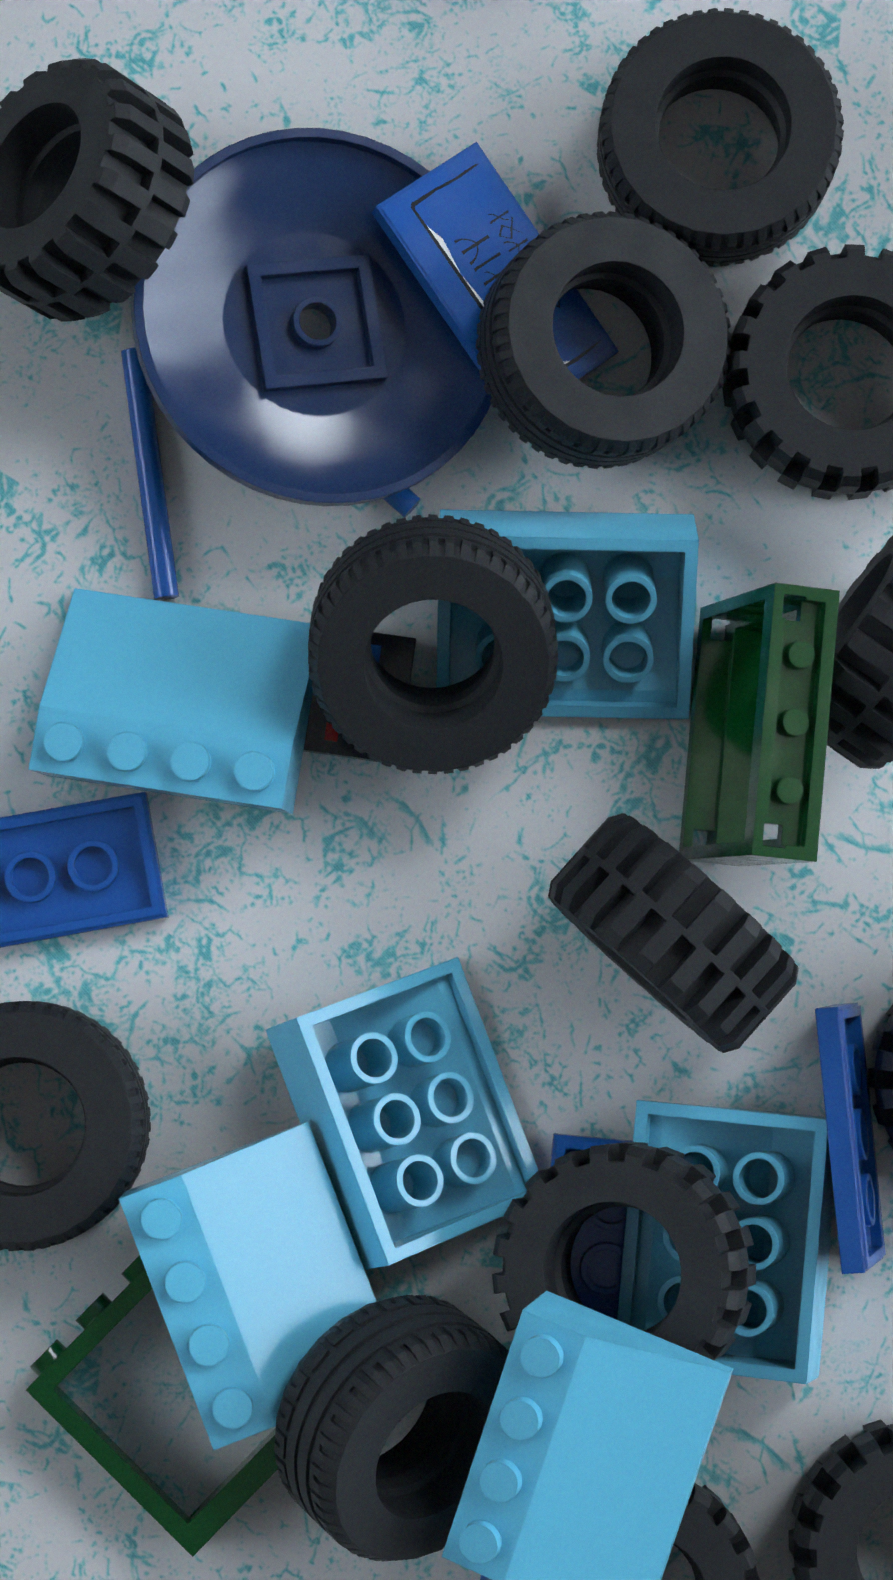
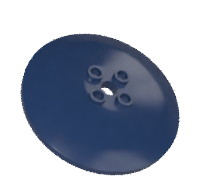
[131,128,492,506]

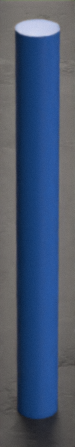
[121,347,179,600]

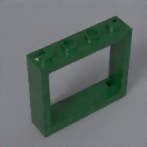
[679,582,840,866]
[26,1255,278,1557]

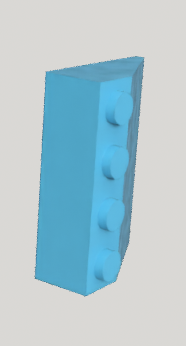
[436,509,699,719]
[28,588,313,814]
[265,957,538,1270]
[617,1100,834,1385]
[119,1121,377,1450]
[442,1290,733,1580]

